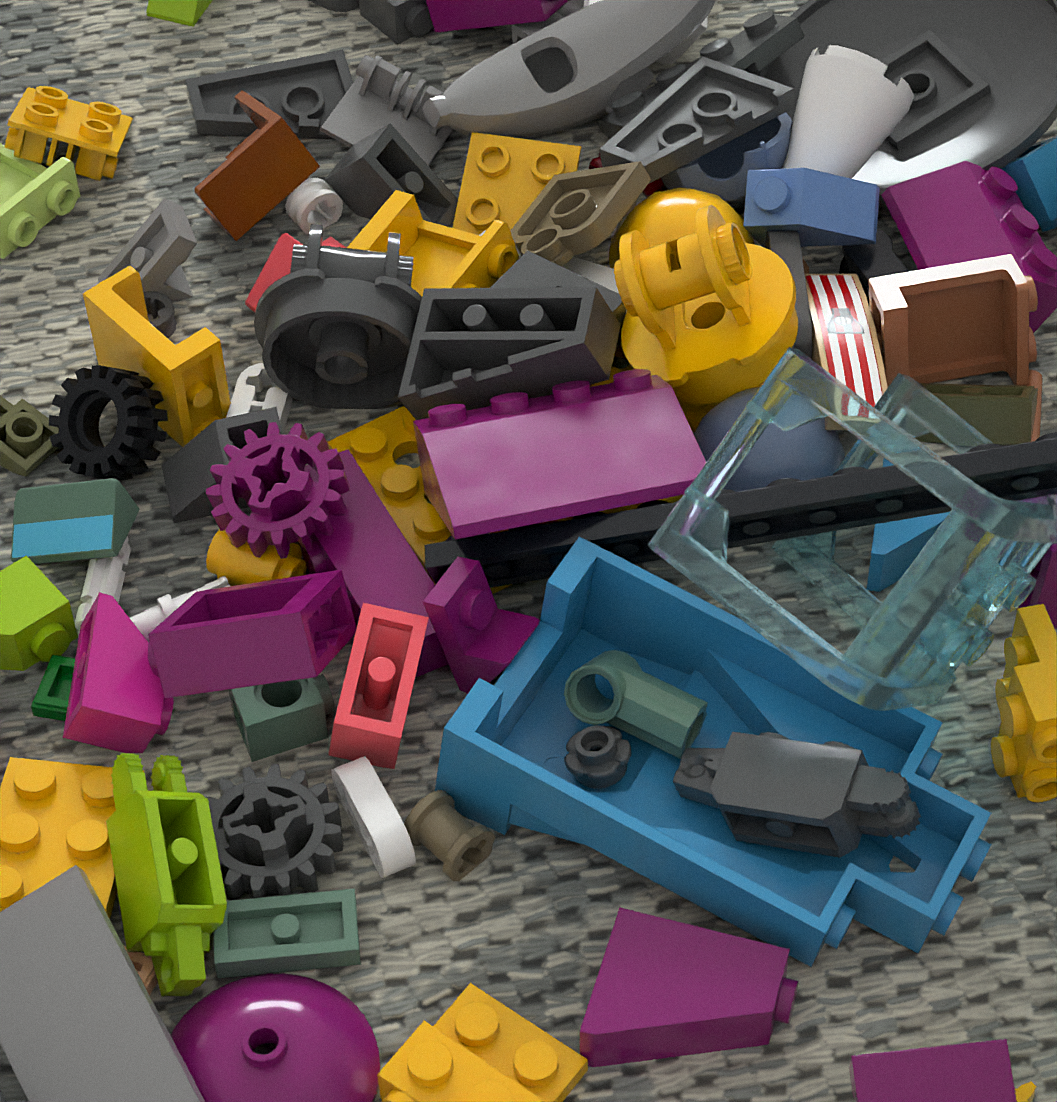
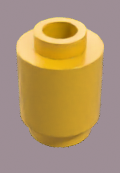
[206,529,307,586]

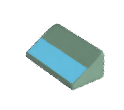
[11,478,140,564]

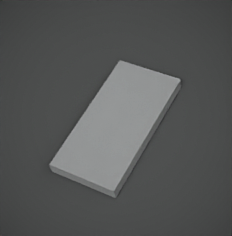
[0,865,205,1102]

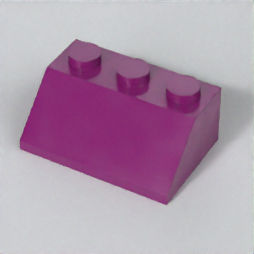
[881,161,1057,333]

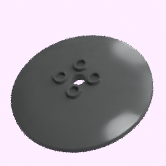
[753,0,1057,204]

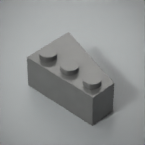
[398,287,620,420]

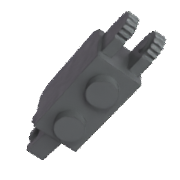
[673,732,921,858]

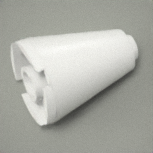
[782,45,914,179]

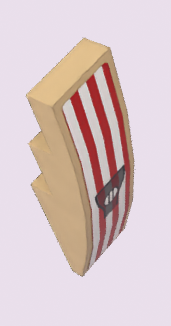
[805,274,892,430]

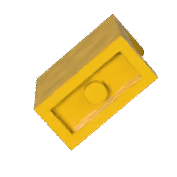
[347,190,520,296]
[83,266,231,447]

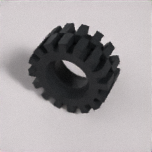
[48,365,168,480]

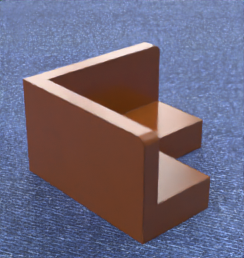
[195,90,320,241]

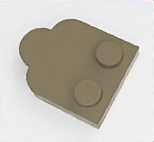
[511,161,651,266]

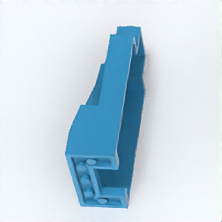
[435,536,992,967]

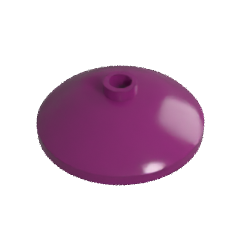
[171,973,380,1102]

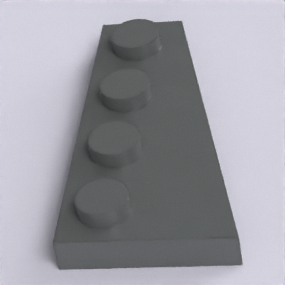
[597,11,805,139]

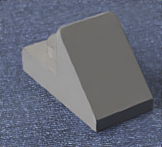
[97,198,197,302]

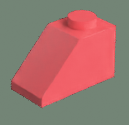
[329,603,429,769]

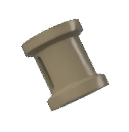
[404,790,495,882]

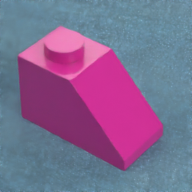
[63,592,174,753]

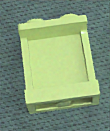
[0,143,80,259]

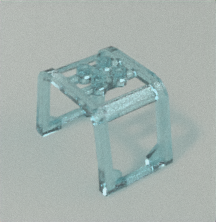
[648,347,1057,711]

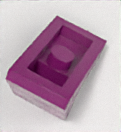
[423,556,540,694]

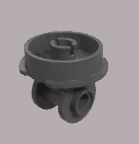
[254,224,422,409]

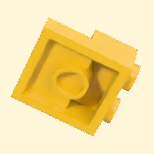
[991,604,1057,802]
[377,983,588,1102]

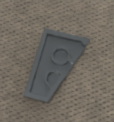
[185,49,354,139]
[599,56,796,183]

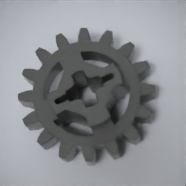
[204,764,344,900]

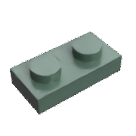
[213,888,361,979]

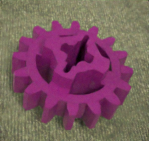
[206,422,350,559]

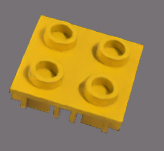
[5,86,133,181]
[452,132,582,235]

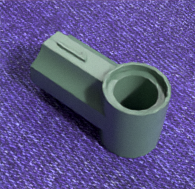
[564,650,708,759]

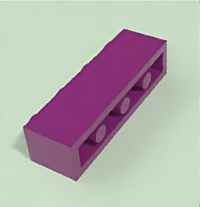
[301,449,448,678]

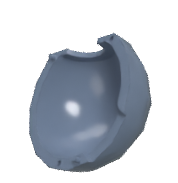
[661,112,793,210]
[694,387,845,499]

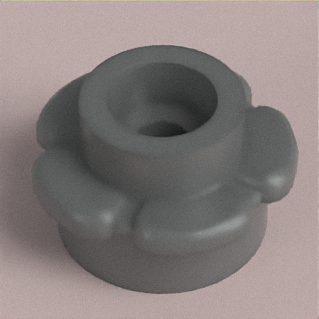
[564,725,631,789]

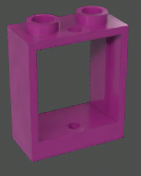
[148,569,357,698]

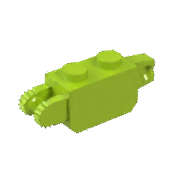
[106,753,227,996]

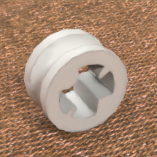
[285,178,343,235]

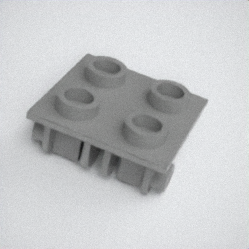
[320,55,454,166]

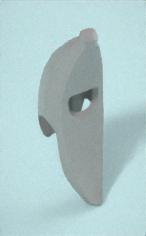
[422,0,716,139]

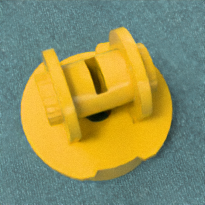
[614,205,798,405]

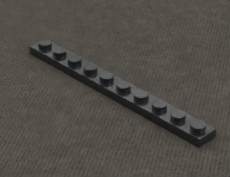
[424,432,1057,588]

